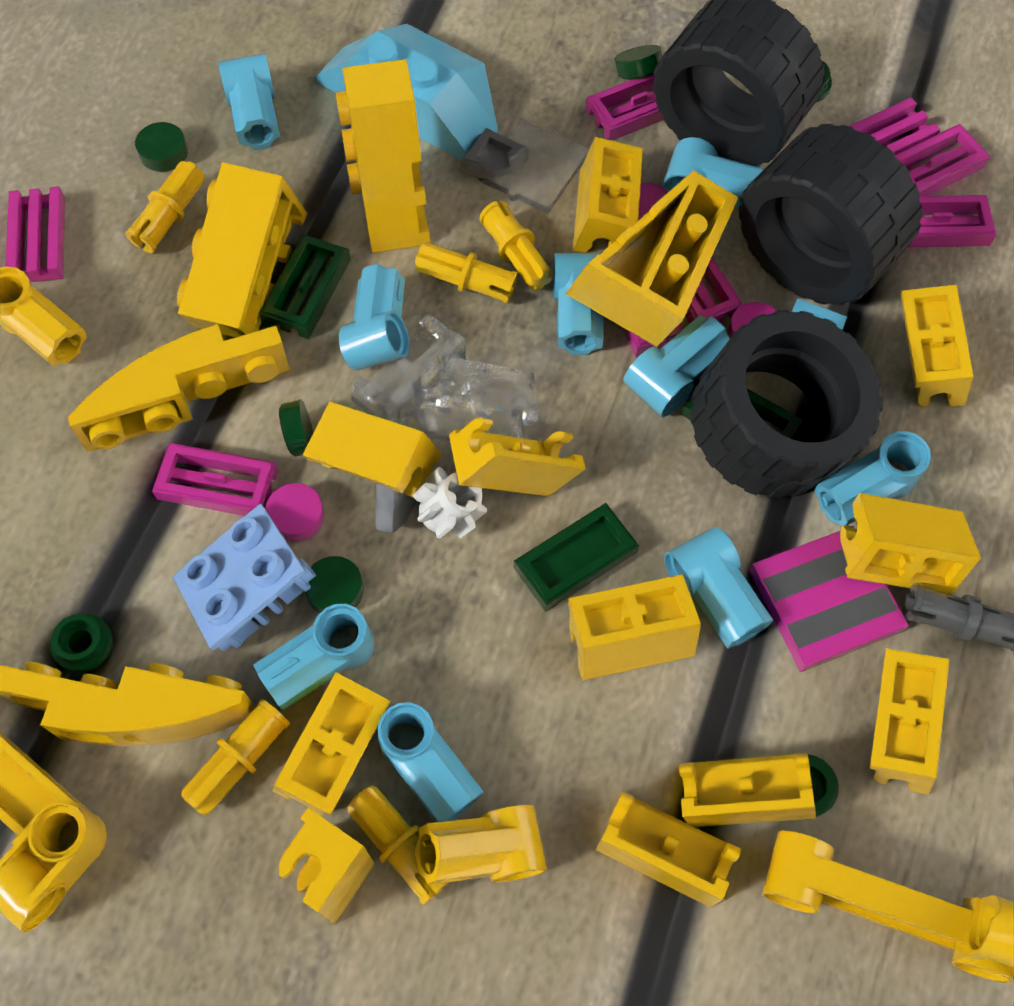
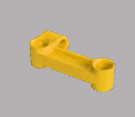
[0,731,107,933]
[762,830,1014,983]

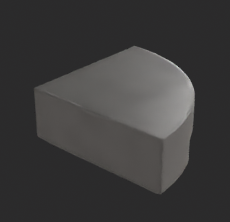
[461,128,528,178]
[375,476,417,533]

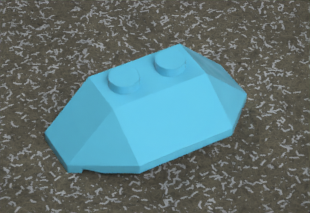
[316,24,498,160]

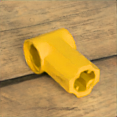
[0,266,87,366]
[415,805,547,885]

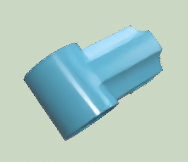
[218,53,280,150]
[662,137,764,208]
[553,253,604,355]
[339,264,410,370]
[623,315,730,418]
[814,431,931,526]
[664,527,773,649]
[253,604,374,711]
[378,702,484,822]

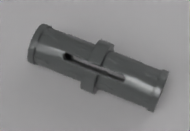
[902,584,1014,651]

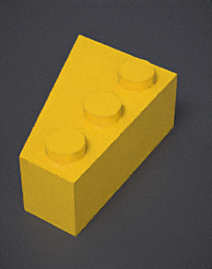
[335,59,431,253]
[177,162,308,337]
[565,170,739,347]

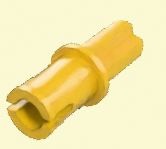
[125,161,205,254]
[479,200,553,291]
[415,242,519,305]
[181,699,290,816]
[347,785,450,906]

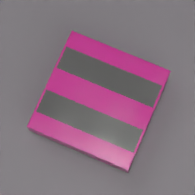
[749,526,909,673]

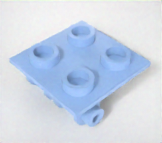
[172,503,316,652]

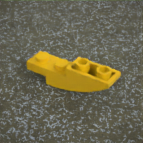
[68,324,290,452]
[0,662,255,746]

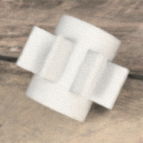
[413,467,487,539]

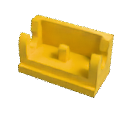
[572,137,643,253]
[901,285,974,407]
[303,401,442,498]
[449,417,586,496]
[840,493,981,595]
[568,574,701,681]
[870,648,950,795]
[272,672,390,816]
[679,753,816,827]
[596,791,741,908]
[279,808,375,925]

